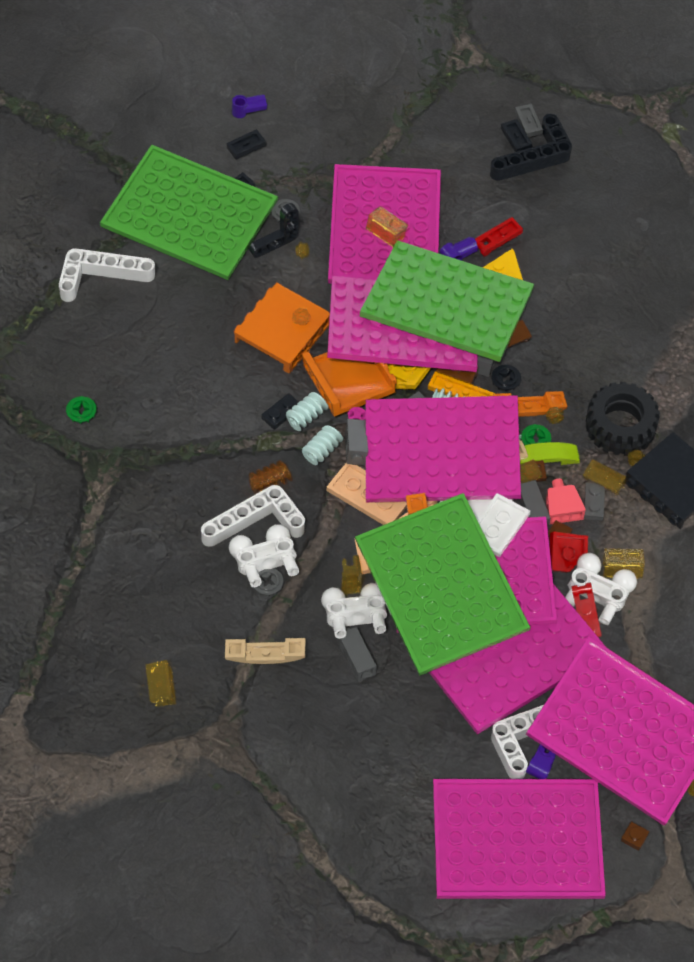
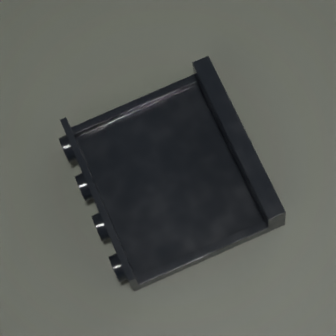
[624,432,694,530]

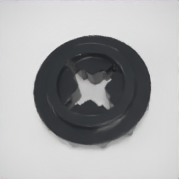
[491,365,521,391]

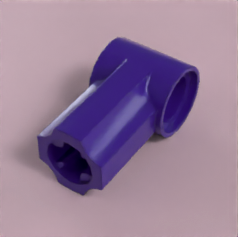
[232,94,267,118]
[440,237,478,261]

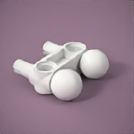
[229,525,299,587]
[565,553,637,625]
[321,583,387,639]

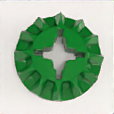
[66,396,97,424]
[521,424,551,445]

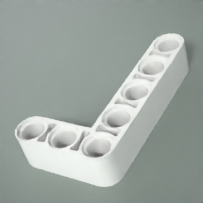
[59,249,155,302]
[201,485,305,547]
[491,705,544,779]

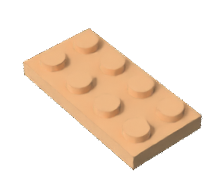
[326,463,407,525]

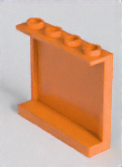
[234,282,330,374]
[302,351,397,417]

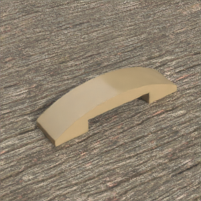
[225,638,306,664]

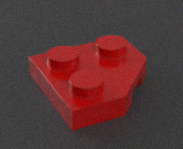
[549,532,588,573]

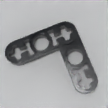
[249,203,299,258]

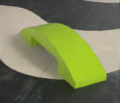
[520,442,580,469]

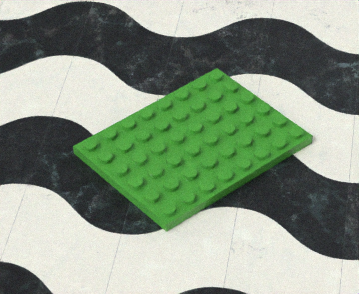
[100,145,278,280]
[360,240,534,362]
[355,493,530,676]

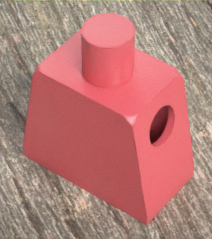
[546,478,585,525]

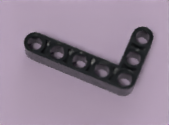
[490,113,572,181]

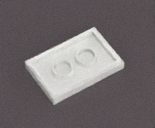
[477,493,530,557]

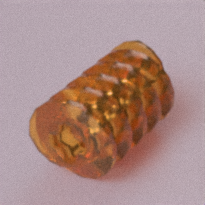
[249,460,292,495]

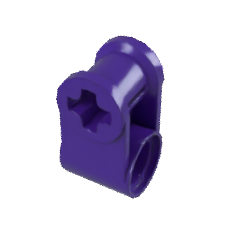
[526,744,556,779]

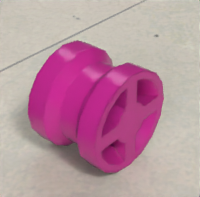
[348,407,366,420]

